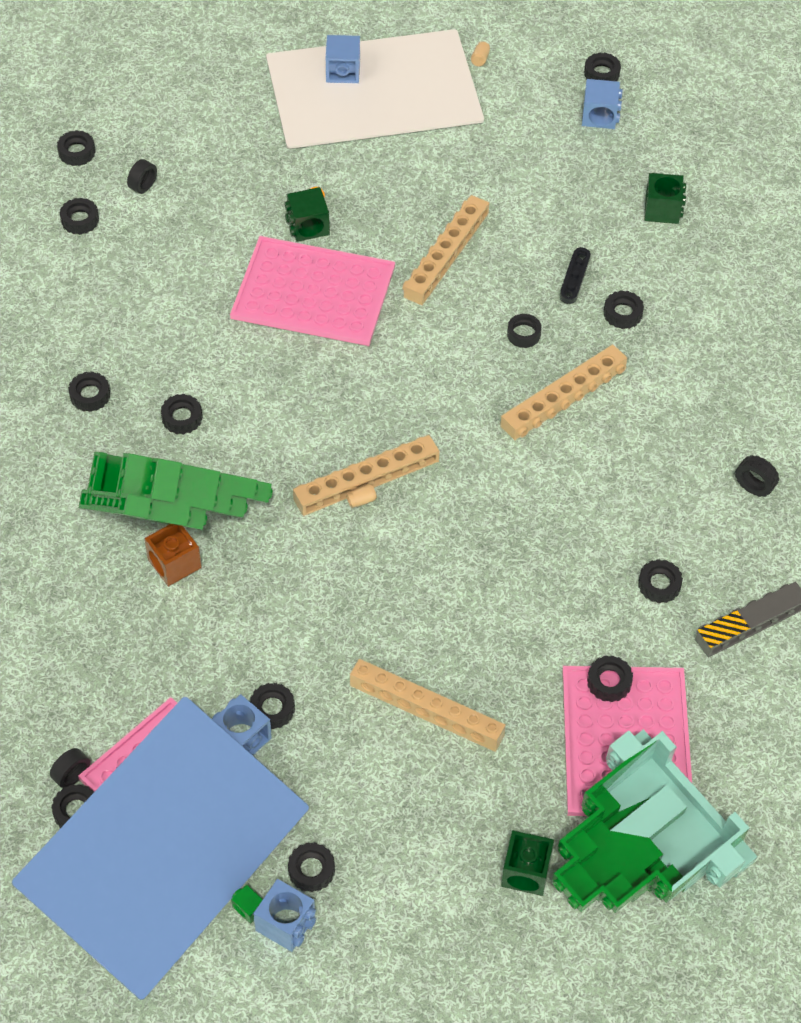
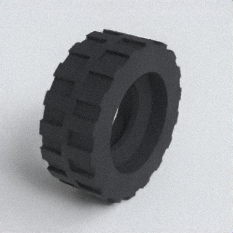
[584,52,621,81]
[57,130,96,166]
[59,198,99,235]
[603,290,644,329]
[68,371,110,412]
[161,394,203,435]
[735,455,780,497]
[638,559,683,603]
[587,655,633,702]
[249,683,295,729]
[51,784,94,828]
[288,842,335,892]

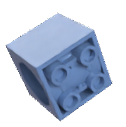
[325,35,360,84]
[582,79,623,129]
[212,694,272,756]
[253,879,316,952]

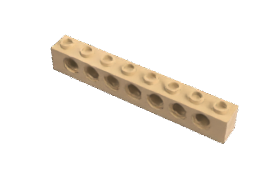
[402,195,489,305]
[500,344,627,440]
[293,435,440,516]
[350,659,506,752]

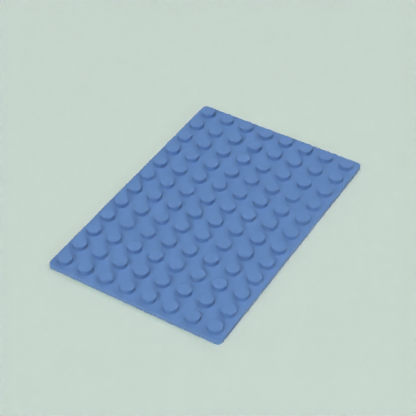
[12,697,309,1000]

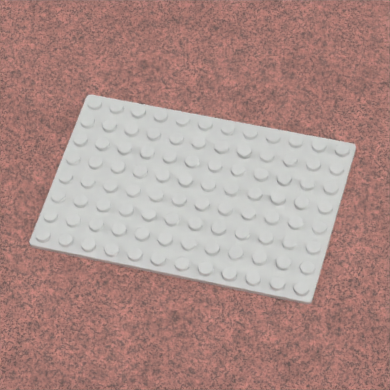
[266,29,484,149]

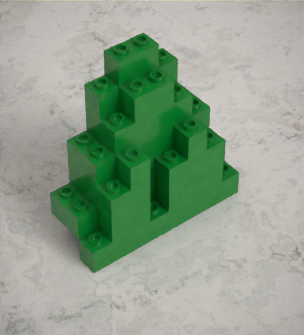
[78,452,273,530]

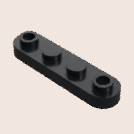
[560,247,591,304]

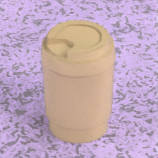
[471,41,490,66]
[346,484,377,508]

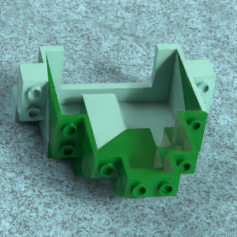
[552,729,757,913]

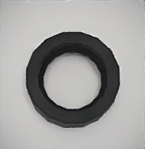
[127,159,157,194]
[507,313,542,348]
[49,748,90,788]

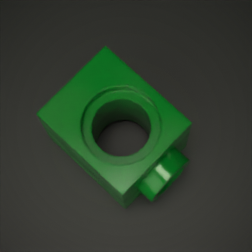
[231,885,263,924]

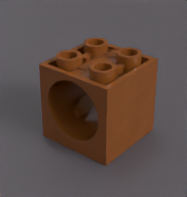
[144,524,201,587]

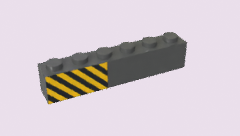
[695,581,801,658]

